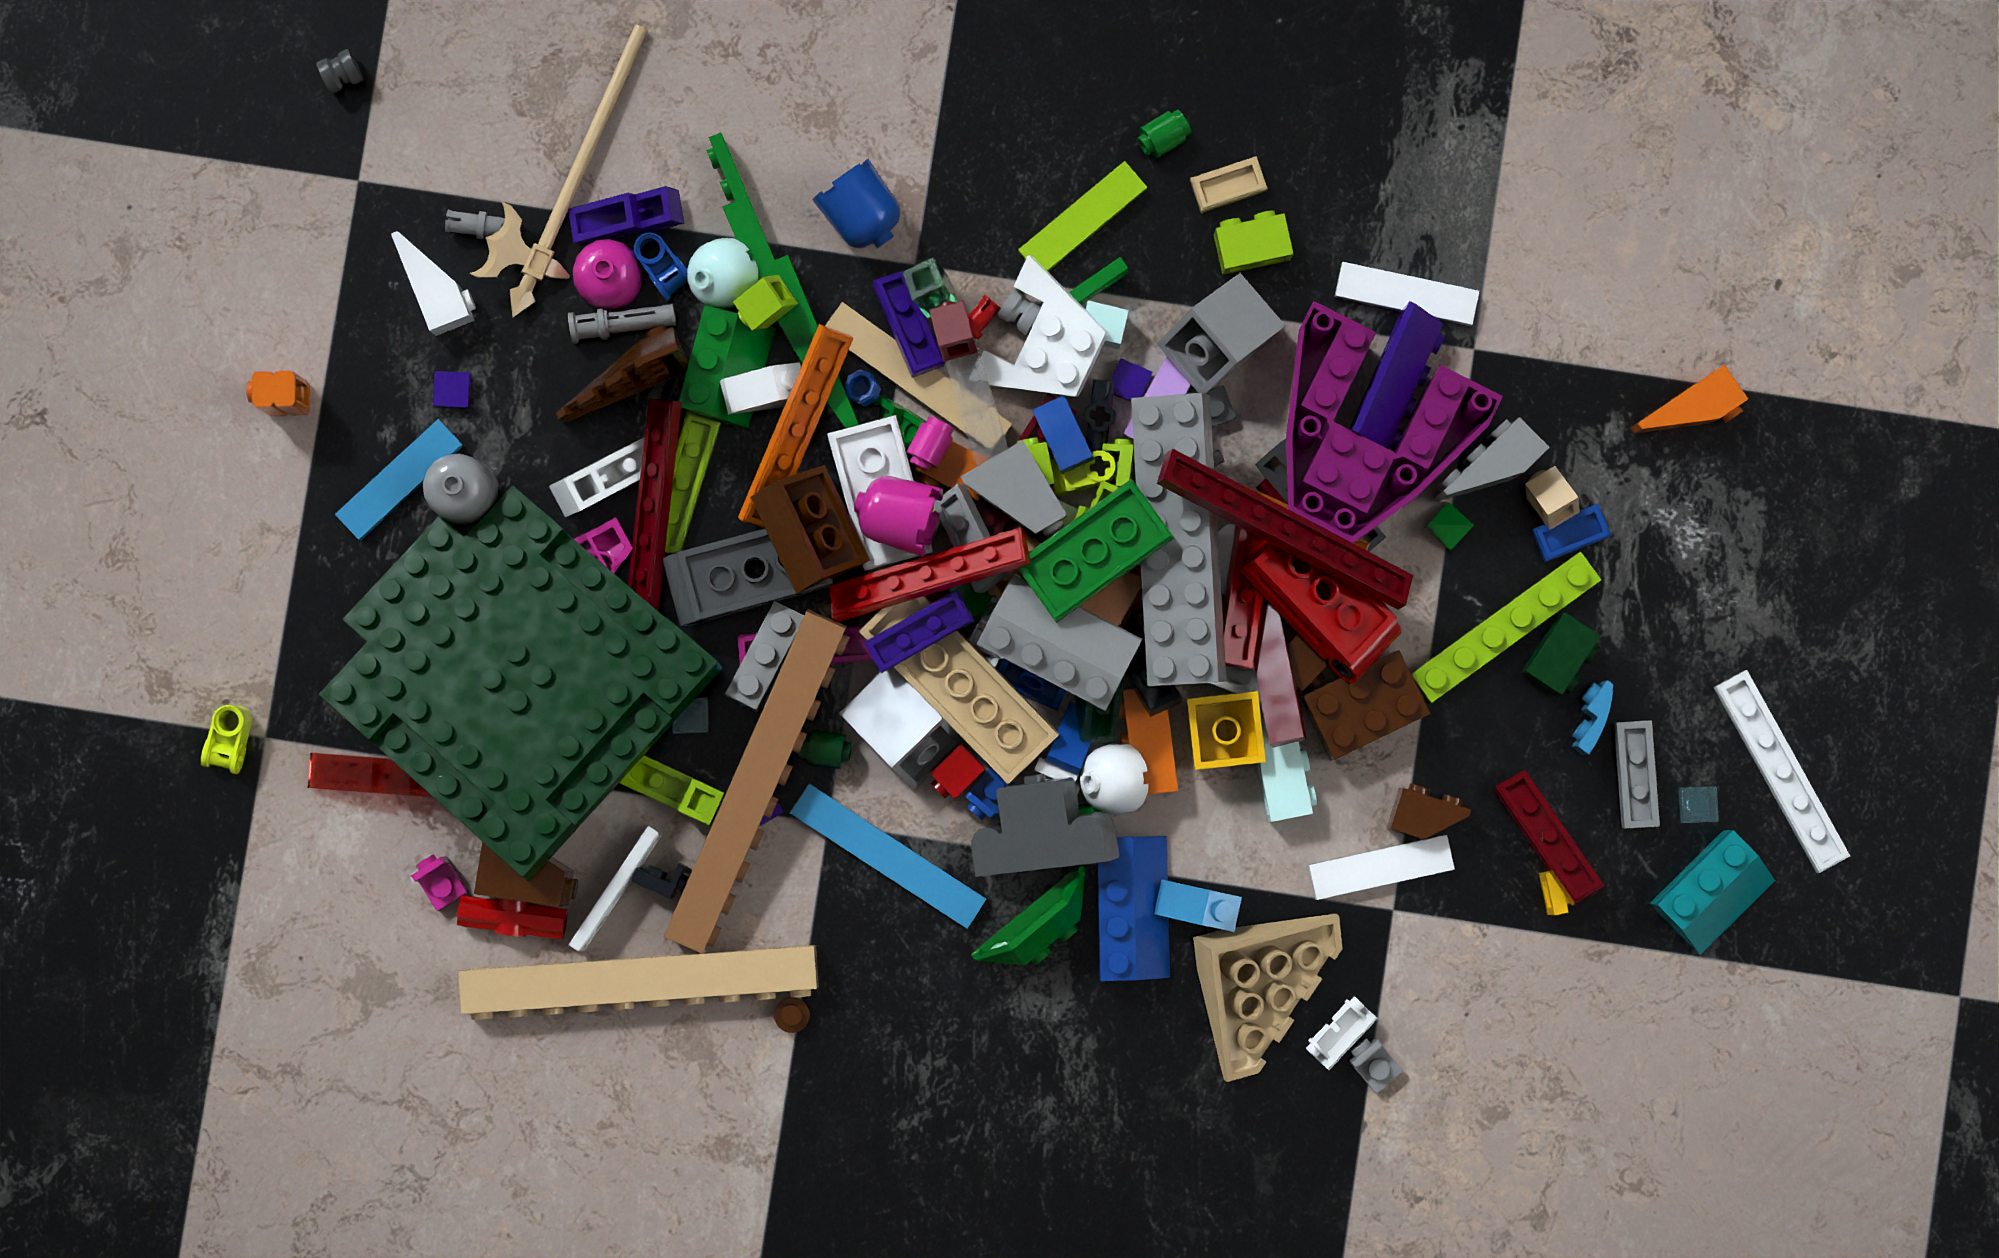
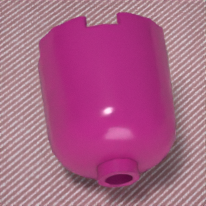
[854,476,943,557]

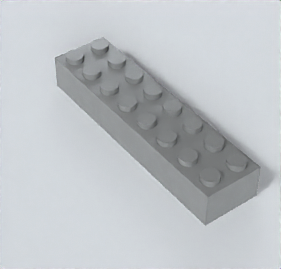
[1131,393,1226,686]

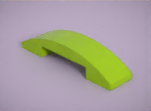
[619,755,726,826]

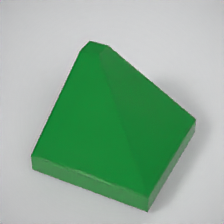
[1424,502,1474,551]

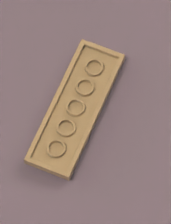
[859,596,1060,784]

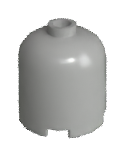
[423,454,499,526]

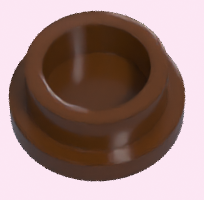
[774,997,810,1033]

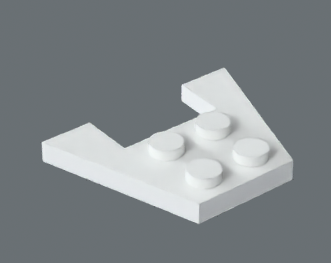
[969,255,1109,397]

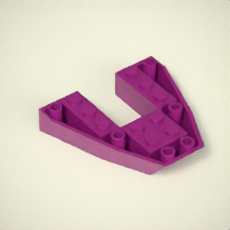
[1286,301,1503,543]

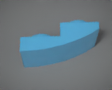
[1571,680,1613,755]

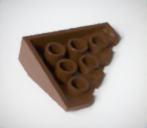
[556,325,689,424]

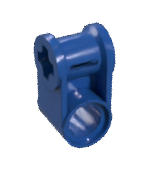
[634,233,688,301]

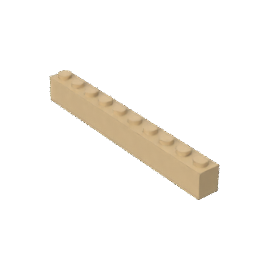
[458,945,819,1020]

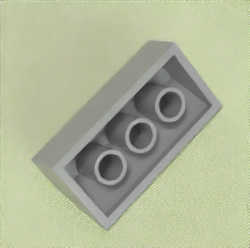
[977,573,1142,711]

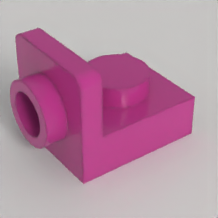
[411,854,469,911]

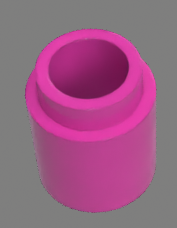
[906,416,954,471]

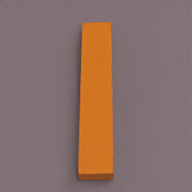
[738,324,854,528]

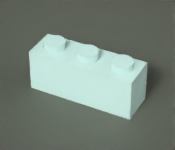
[1256,715,1317,822]

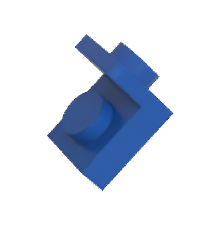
[965,766,1015,820]

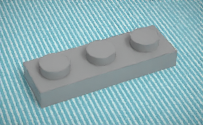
[934,484,1009,593]
[725,601,804,712]
[1614,720,1660,829]

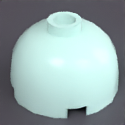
[687,238,758,309]

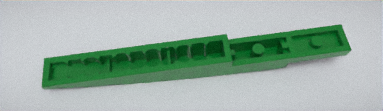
[706,132,859,429]

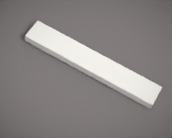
[1714,670,1850,873]

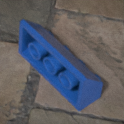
[1097,836,1170,981]

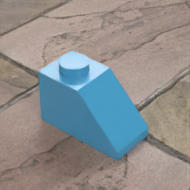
[1154,879,1242,932]

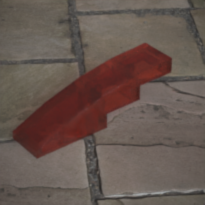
[307,753,433,797]

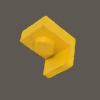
[1539,871,1571,915]

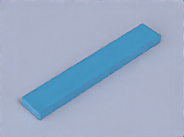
[790,784,986,929]

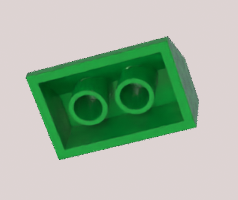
[679,305,776,429]

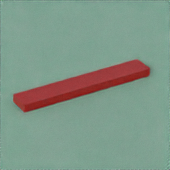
[829,527,1030,622]

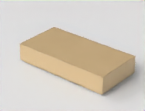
[1190,156,1268,213]

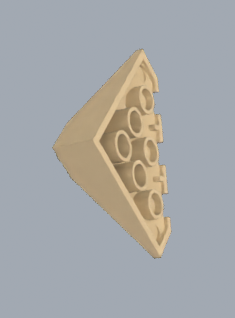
[1193,914,1343,1082]

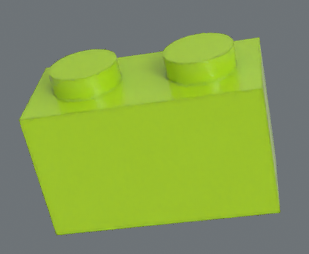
[1213,211,1293,275]

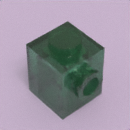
[902,257,958,318]

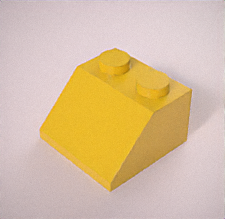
[1187,691,1266,770]

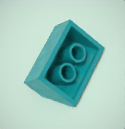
[1649,830,1775,955]

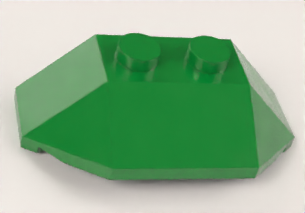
[971,865,1085,965]

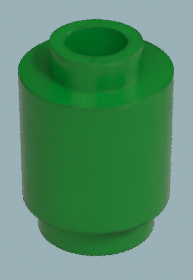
[1137,110,1191,158]

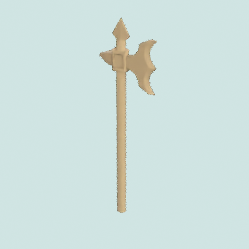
[470,25,648,318]

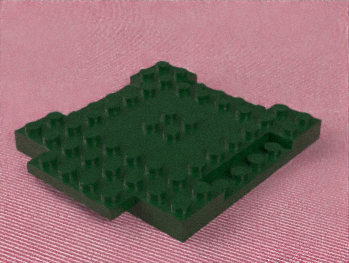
[319,485,722,882]

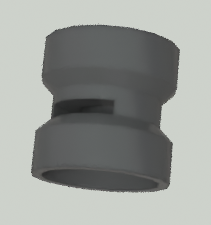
[316,48,364,94]

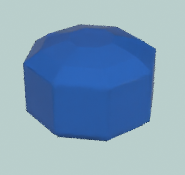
[844,370,881,407]

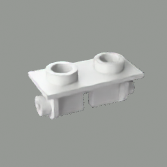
[1306,996,1378,1070]

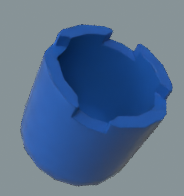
[812,159,900,248]

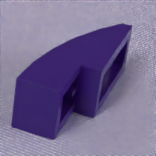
[568,186,685,244]

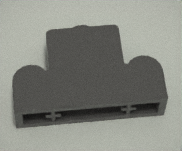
[971,774,1120,877]

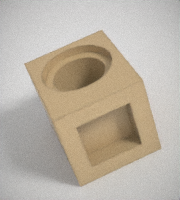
[1525,466,1580,530]

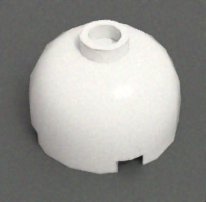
[1080,743,1149,815]

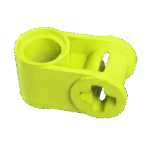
[1050,451,1116,496]
[201,705,252,775]

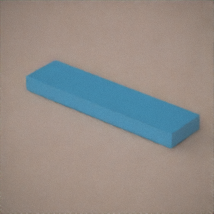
[335,419,464,541]

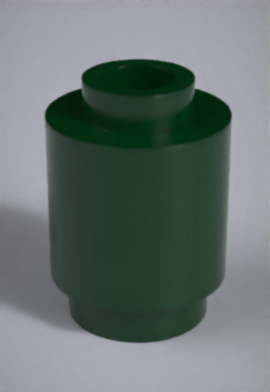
[799,730,852,770]

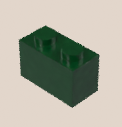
[1521,613,1600,696]

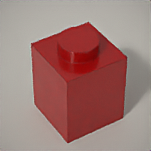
[930,744,985,799]

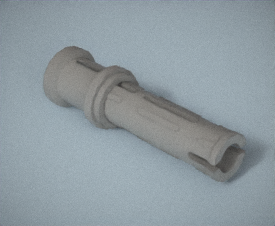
[568,304,676,344]

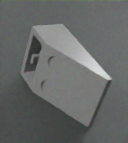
[1434,417,1550,502]

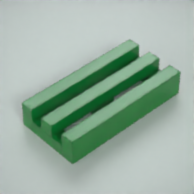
[1069,257,1128,305]

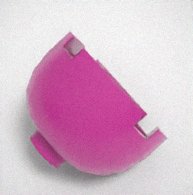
[573,239,644,311]

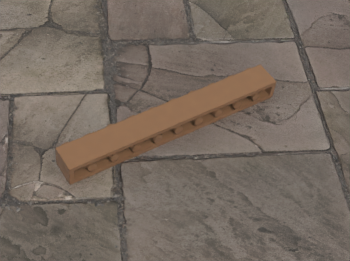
[663,609,850,954]

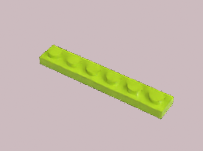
[1411,552,1601,703]

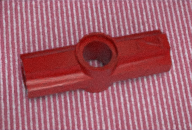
[457,895,568,940]

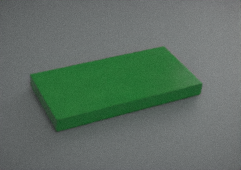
[1018,479,1174,623]

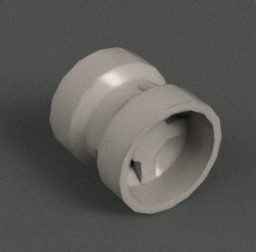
[997,288,1043,336]

